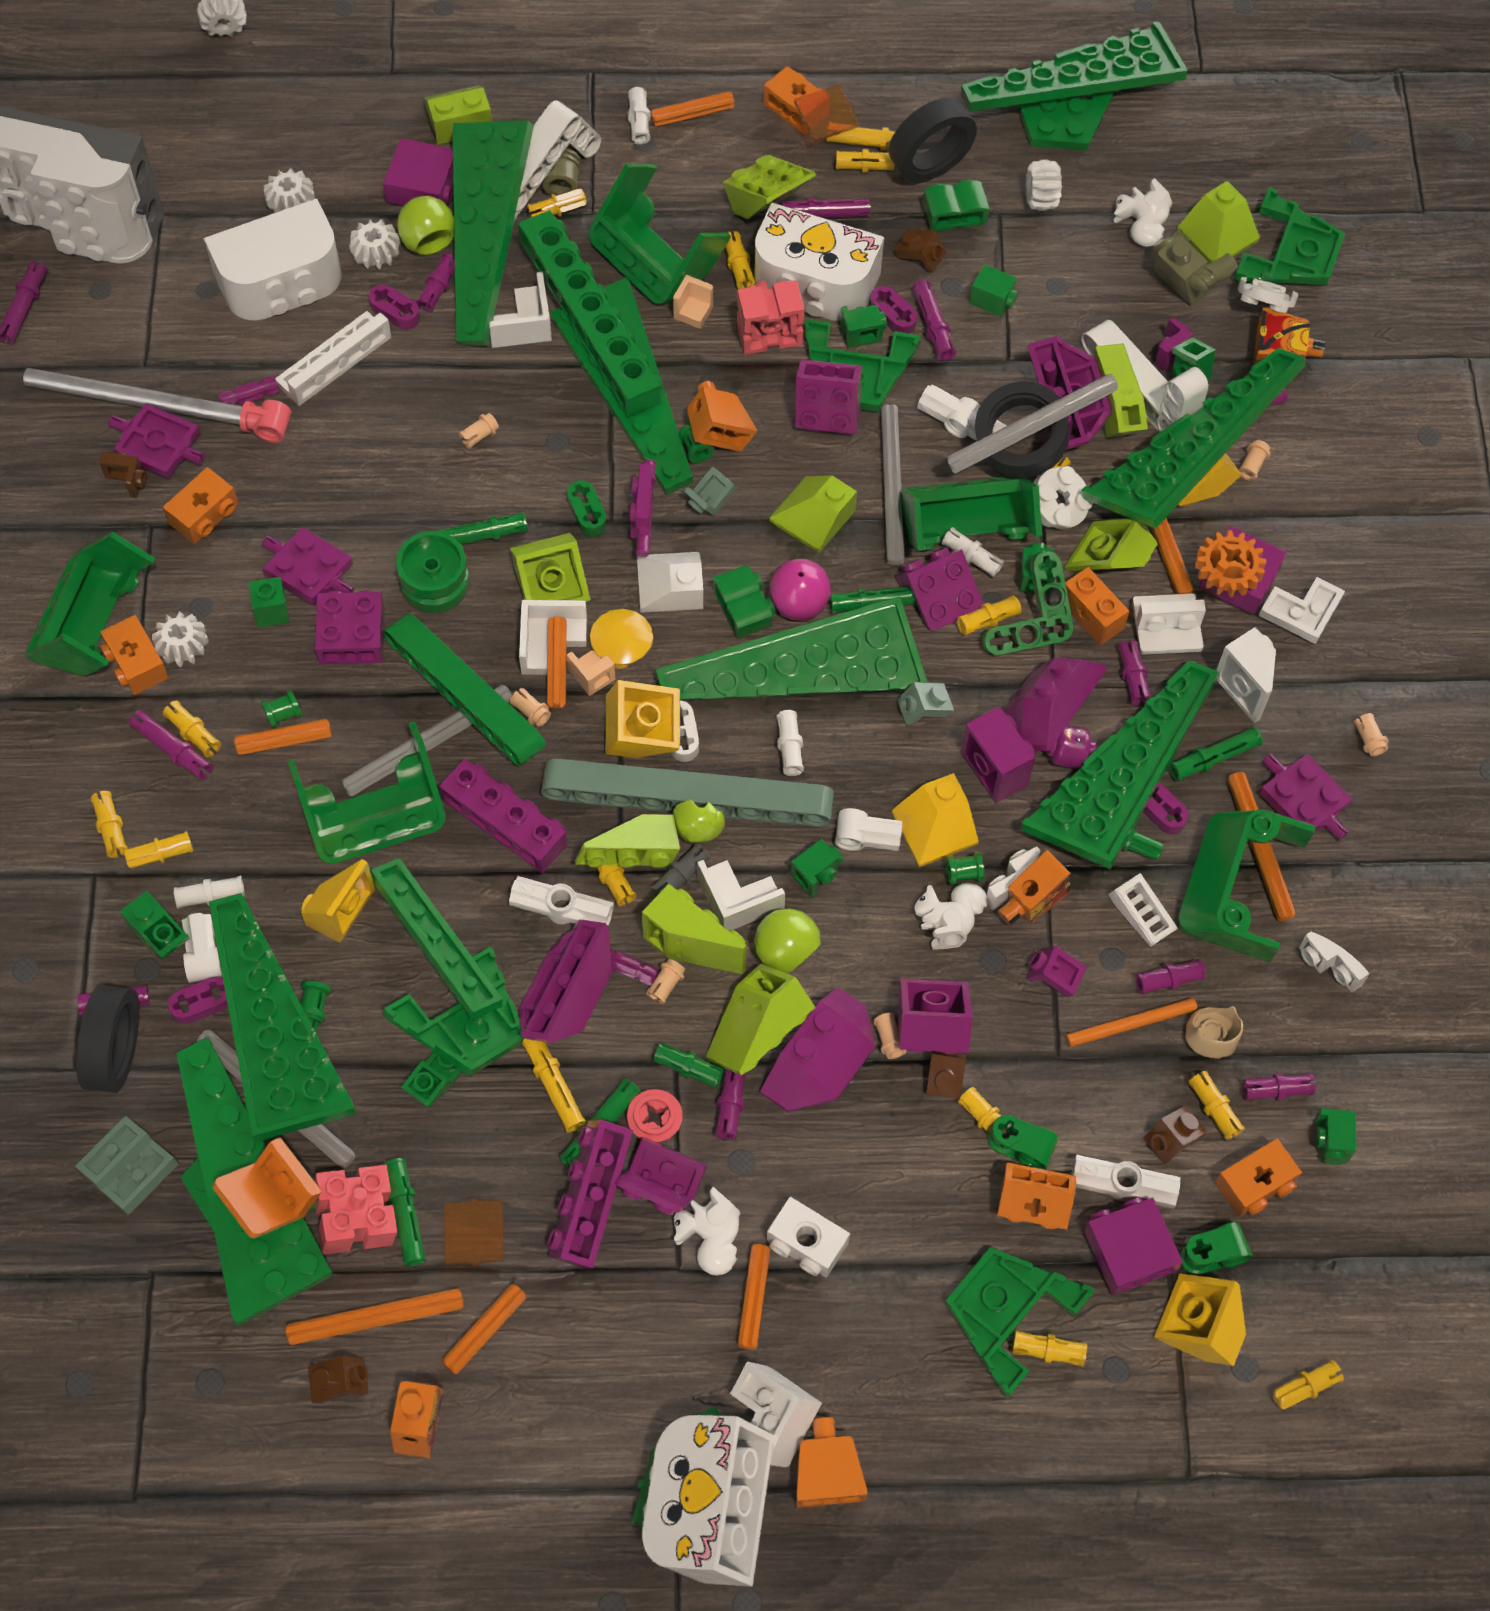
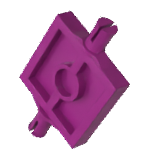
[108,403,206,479]
[630,459,656,557]
[262,527,355,606]
[1259,753,1353,841]

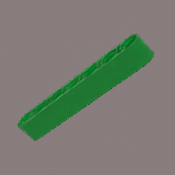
[382,612,546,767]

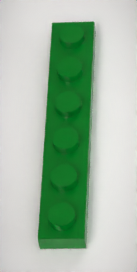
[370,858,503,1021]

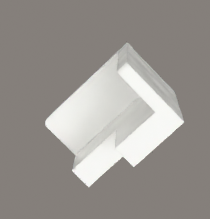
[489,272,552,348]
[519,600,587,675]
[697,860,785,931]
[730,1362,822,1467]

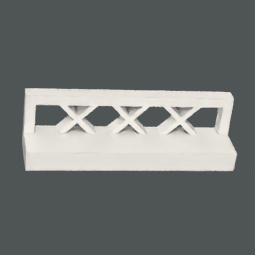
[275,311,391,406]

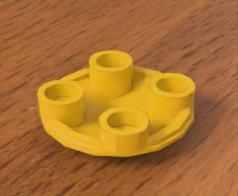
[590,609,653,669]

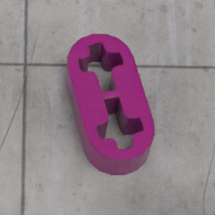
[368,285,420,329]
[870,286,917,334]
[1143,782,1189,834]
[168,976,228,1024]

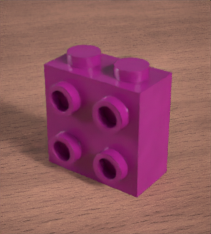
[383,138,454,206]
[795,360,862,434]
[1197,525,1287,615]
[315,590,385,665]
[1084,1197,1183,1296]

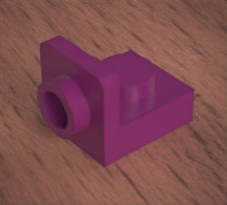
[1155,317,1194,372]
[1026,946,1087,997]

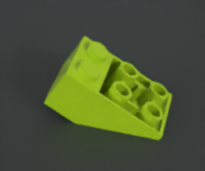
[723,155,816,219]
[642,884,747,974]
[706,964,815,1075]

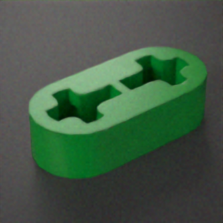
[567,480,607,537]

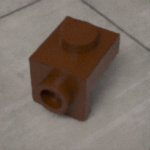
[894,229,946,272]
[99,452,147,498]
[926,1051,966,1099]
[1144,1106,1207,1164]
[308,1355,368,1404]

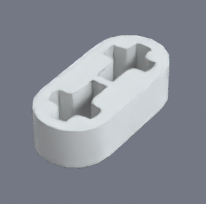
[671,701,699,762]

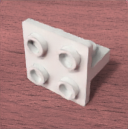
[1132,594,1206,655]

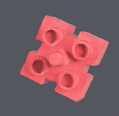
[737,280,805,355]
[314,1165,397,1255]

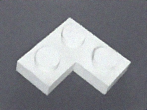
[1259,577,1345,644]

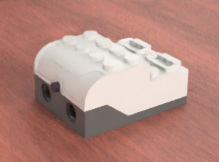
[0,106,165,263]

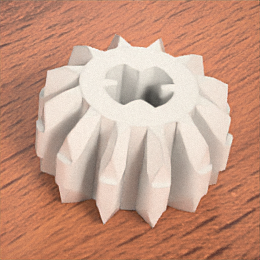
[197,0,247,38]
[1025,160,1062,211]
[264,168,315,213]
[349,218,400,270]
[152,611,208,667]

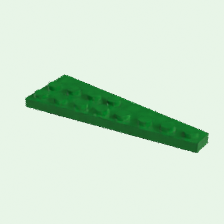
[961,22,1188,112]
[549,277,693,496]
[209,893,357,1142]
[176,1037,333,1327]

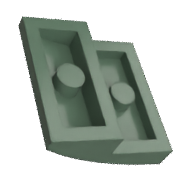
[75,1116,179,1216]

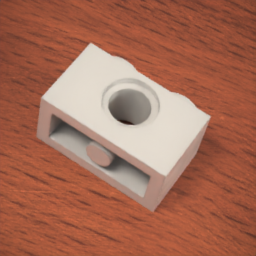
[767,1197,850,1278]

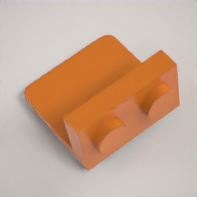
[213,1138,322,1238]

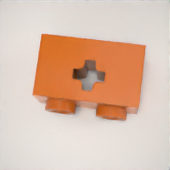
[763,66,829,135]
[163,467,239,545]
[1065,567,1129,646]
[100,615,169,695]
[1215,1138,1302,1217]
[997,1162,1076,1230]

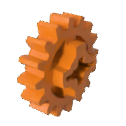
[1195,530,1267,597]

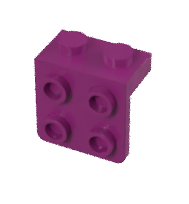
[895,547,983,631]
[615,1137,708,1215]

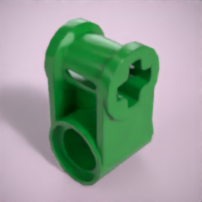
[988,1115,1059,1170]
[1180,1222,1253,1276]

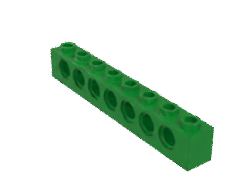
[518,210,663,417]

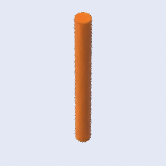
[1066,998,1197,1048]

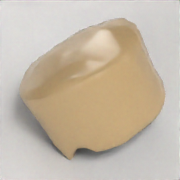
[1185,1006,1243,1059]

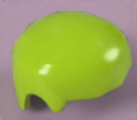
[672,800,726,844]

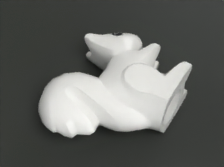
[1114,178,1172,247]
[914,883,987,950]
[674,1187,741,1276]

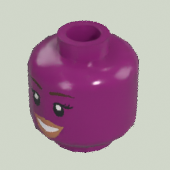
[1046,725,1096,769]

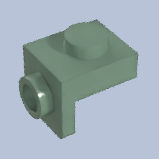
[684,466,738,516]
[897,682,954,726]

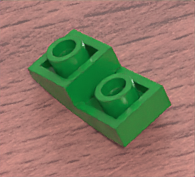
[401,1052,463,1108]

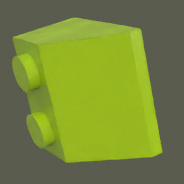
[423,85,492,145]
[510,533,590,602]

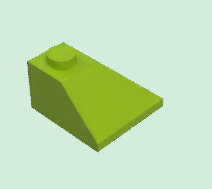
[1177,181,1260,264]
[769,475,857,553]
[1065,518,1158,571]

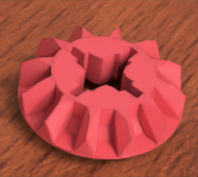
[627,1089,682,1143]

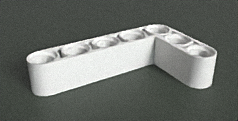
[514,100,602,221]
[1081,320,1209,432]

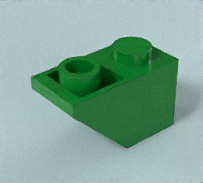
[120,891,189,960]

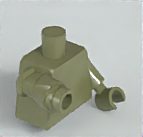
[1153,228,1238,307]

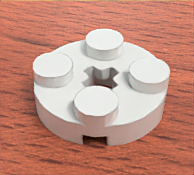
[1237,277,1298,313]
[1033,466,1093,530]

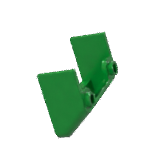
[589,163,731,304]
[901,476,1042,551]
[25,532,155,676]
[287,721,445,864]
[1178,810,1316,963]

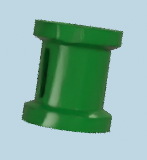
[679,424,715,463]
[261,690,302,729]
[946,852,984,885]

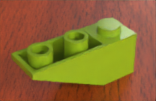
[1094,343,1148,438]
[575,814,680,868]

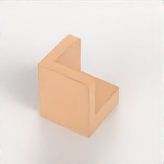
[673,275,713,329]
[566,651,615,696]

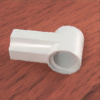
[835,808,902,851]
[182,913,222,983]

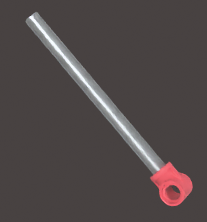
[23,368,292,443]

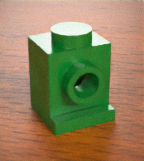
[840,305,887,349]
[1172,337,1216,382]
[1020,542,1055,594]
[790,839,843,898]
[1314,1108,1357,1165]

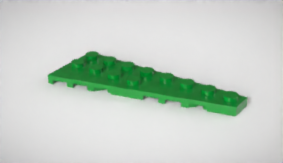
[453,120,534,346]
[1081,348,1306,529]
[656,596,928,701]
[1021,660,1219,869]

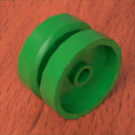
[396,531,469,613]

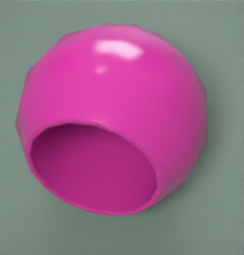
[769,559,831,621]

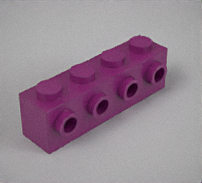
[439,758,567,874]
[547,1119,633,1268]

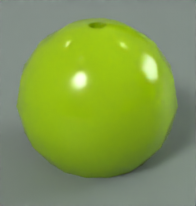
[397,196,454,255]
[754,908,821,974]

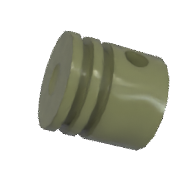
[543,148,580,196]

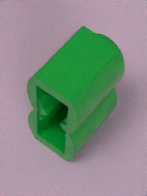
[922,180,989,231]
[712,564,776,639]

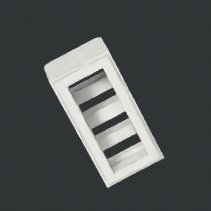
[1108,873,1178,947]

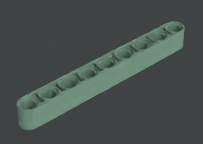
[541,759,834,827]

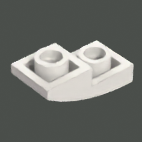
[987,846,1041,911]
[1299,932,1370,993]

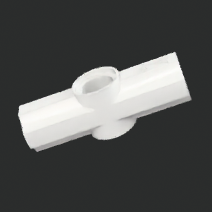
[918,384,1007,441]
[509,876,614,926]
[1072,1155,1180,1209]

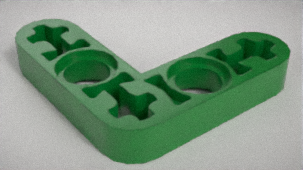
[981,551,1073,655]

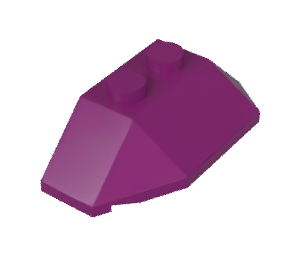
[1027,336,1112,450]
[1003,657,1107,751]
[519,919,612,1043]
[760,987,876,1113]

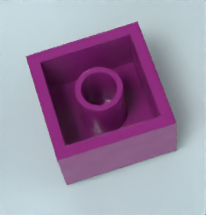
[960,706,1036,804]
[897,978,973,1054]

